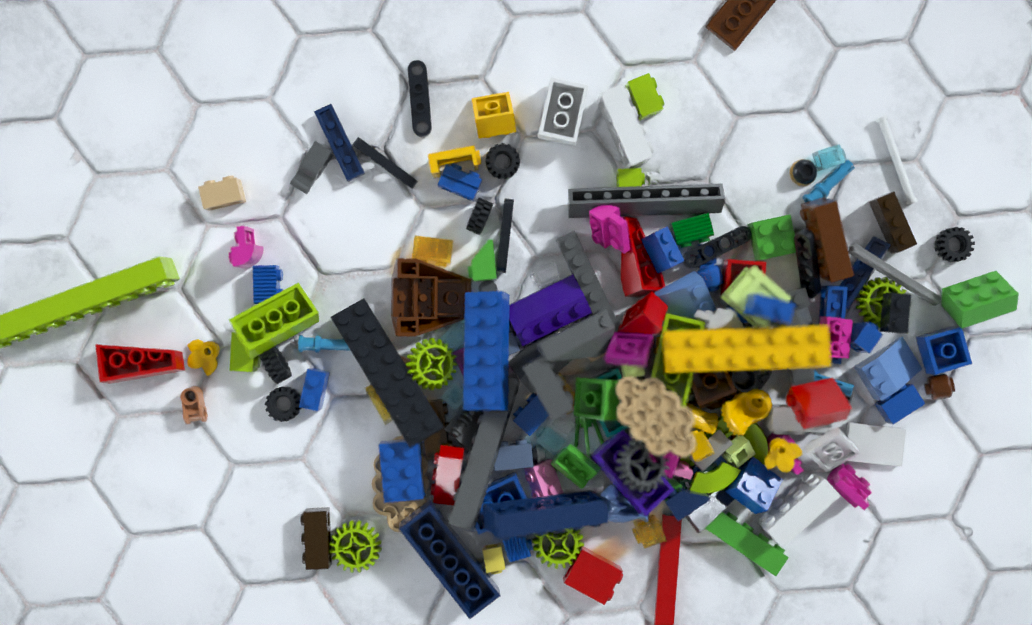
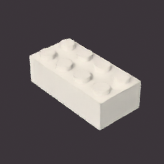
[597,84,654,169]
[758,472,840,549]

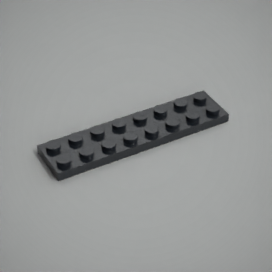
[331,298,444,449]

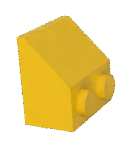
[472,92,516,139]

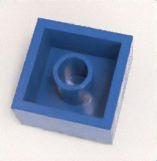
[915,326,972,375]
[725,457,783,514]

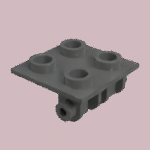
[444,405,483,451]

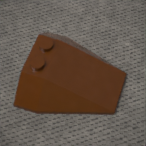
[391,258,471,337]

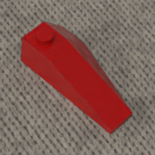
[621,216,665,297]

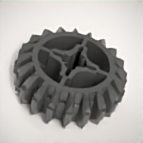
[616,440,670,492]

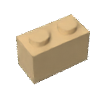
[198,175,246,211]

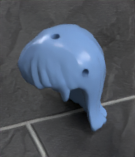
[600,484,649,523]

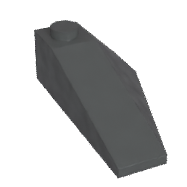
[771,307,814,386]
[537,309,615,362]

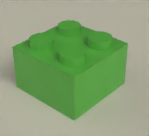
[747,214,796,261]

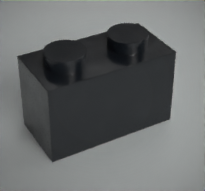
[880,293,911,334]

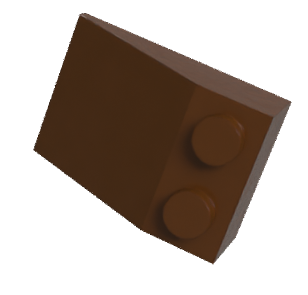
[691,371,737,409]

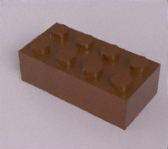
[800,197,854,283]

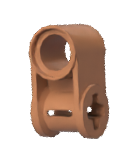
[180,386,208,424]

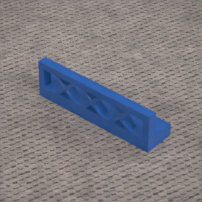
[818,285,848,364]

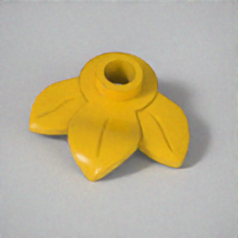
[187,339,220,376]
[764,438,803,473]

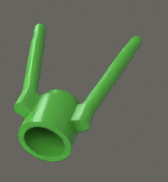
[574,417,604,456]

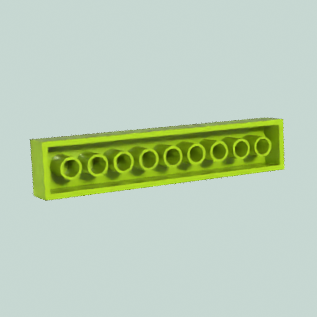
[0,256,180,348]

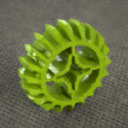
[855,277,907,328]
[406,338,458,390]
[329,520,382,573]
[532,528,584,569]

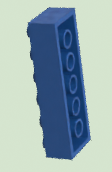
[463,291,510,411]

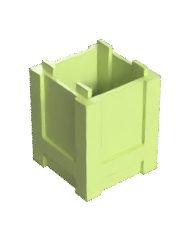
[720,266,791,328]

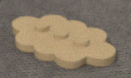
[616,376,696,457]
[372,436,430,532]

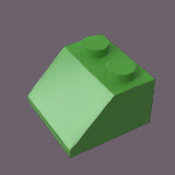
[468,239,497,282]
[574,377,620,421]

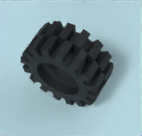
[485,143,520,180]
[466,198,493,235]
[934,227,975,262]
[260,346,292,384]
[265,386,302,422]

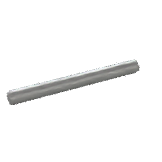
[848,243,941,306]

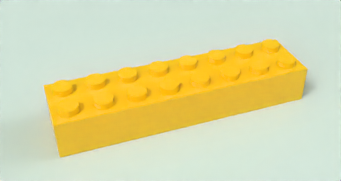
[662,325,831,373]

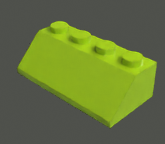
[229,282,319,359]

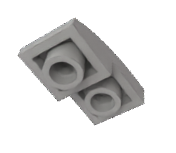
[689,430,733,472]

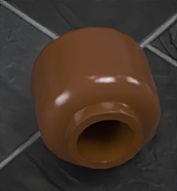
[924,374,955,400]

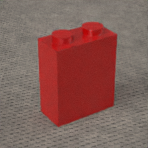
[786,377,852,430]
[563,546,623,605]

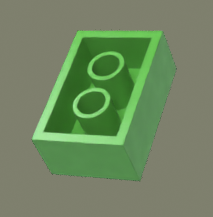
[941,270,1019,329]

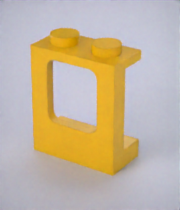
[428,145,481,178]

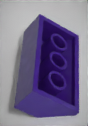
[509,274,592,346]
[590,430,675,516]

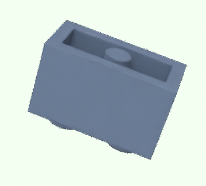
[495,439,533,471]

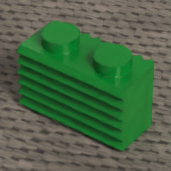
[669,213,714,248]

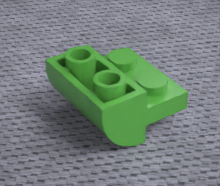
[551,443,601,489]

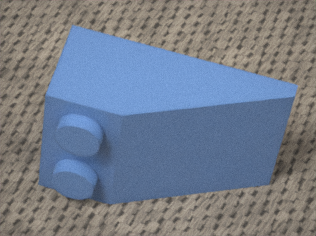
[654,271,717,329]
[854,337,923,401]

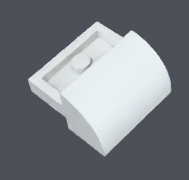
[694,308,744,330]

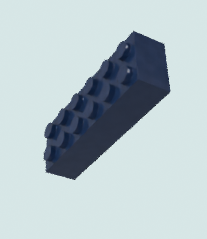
[483,490,608,541]
[399,500,501,619]

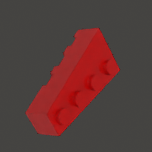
[95,344,185,384]

